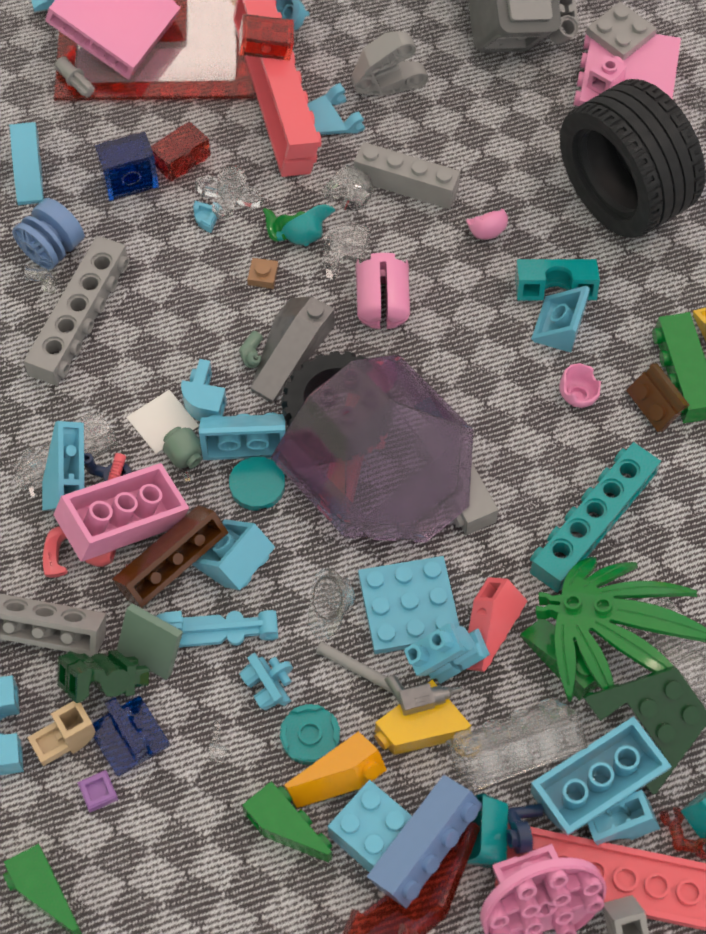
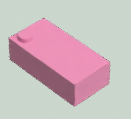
[53,463,189,562]

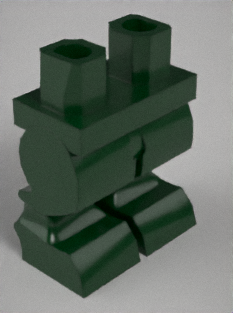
[57,650,149,704]

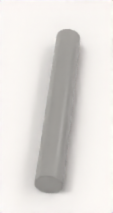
[316,642,392,693]

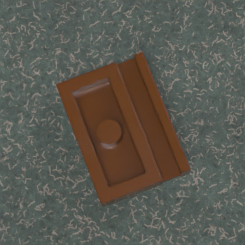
[626,364,689,432]

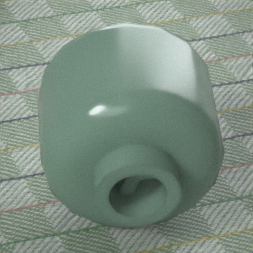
[163,427,203,469]

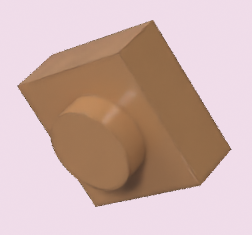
[247,258,279,289]

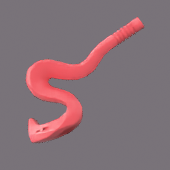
[43,453,126,578]

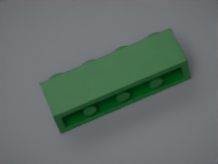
[652,312,706,424]

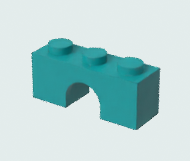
[515,259,600,301]

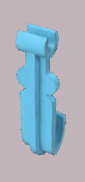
[156,610,278,647]

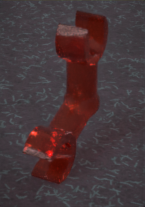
[660,807,706,859]

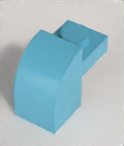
[181,359,227,421]

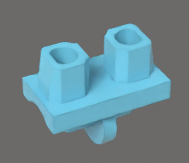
[239,653,293,710]

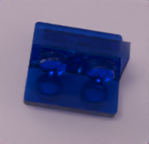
[92,696,170,777]

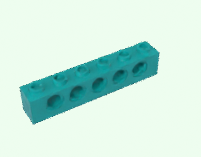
[530,442,661,593]

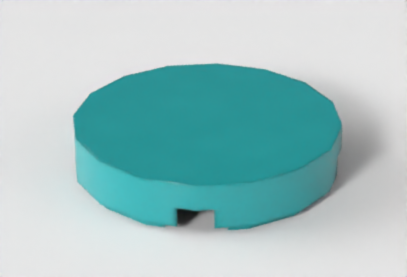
[229,457,285,511]
[280,704,340,765]

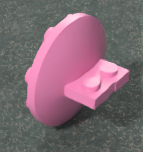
[480,844,606,934]

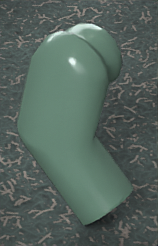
[239,331,263,368]

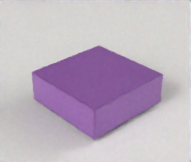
[77,770,118,812]

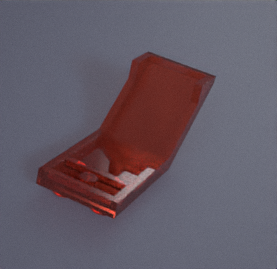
[342,822,480,934]

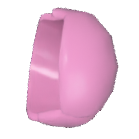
[466,209,508,240]
[559,363,601,408]

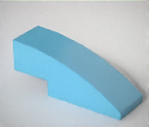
[10,122,44,205]

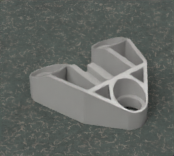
[351,31,429,96]

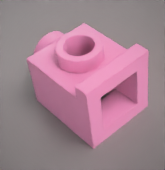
[587,55,627,94]

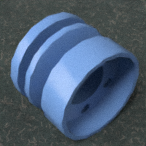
[12,198,85,270]

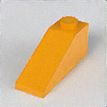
[284,731,387,808]

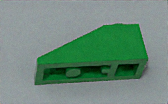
[520,619,598,701]
[3,844,82,934]

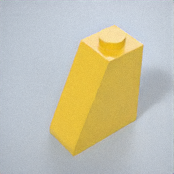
[374,680,471,755]

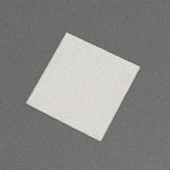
[126,390,199,454]

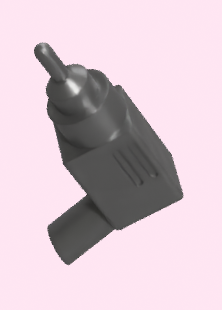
[384,675,463,716]

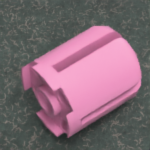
[355,253,410,329]

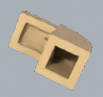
[27,701,95,766]

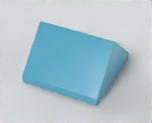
[531,286,590,353]

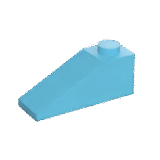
[42,421,84,511]

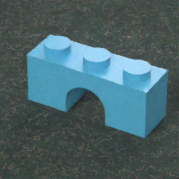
[0,675,24,775]

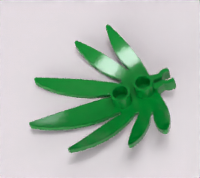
[536,557,706,702]

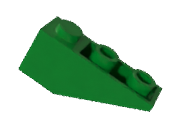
[242,781,333,863]

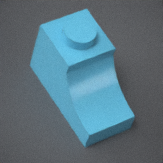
[587,790,660,845]

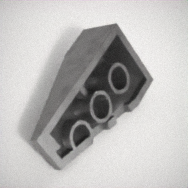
[251,296,335,403]

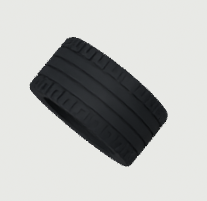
[560,79,706,238]

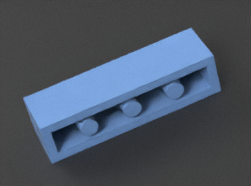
[366,775,482,908]

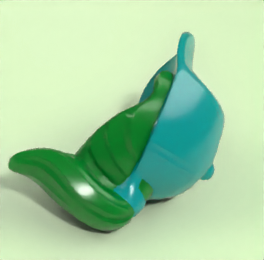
[263,205,336,246]

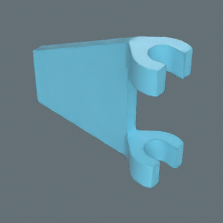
[308,83,365,135]

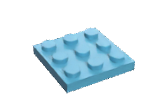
[358,556,460,655]

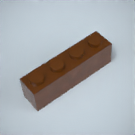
[112,505,229,608]

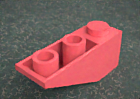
[467,577,528,672]

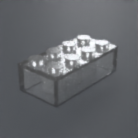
[446,698,588,792]

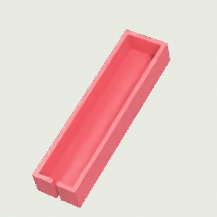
[233,0,321,177]

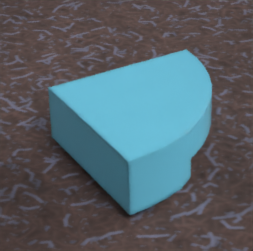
[193,201,220,233]

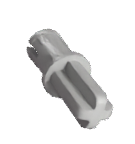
[55,57,95,98]

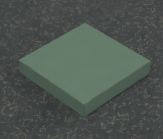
[117,603,183,680]

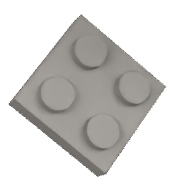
[586,1,657,61]

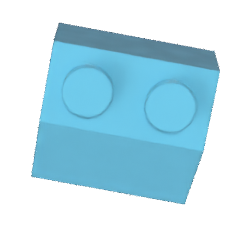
[192,519,275,590]

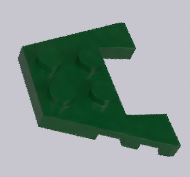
[582,666,706,795]

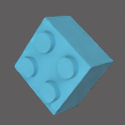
[328,780,412,872]

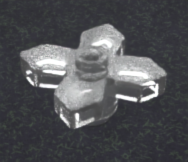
[195,165,264,220]

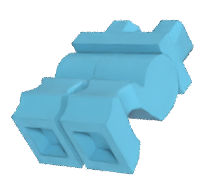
[404,623,490,684]

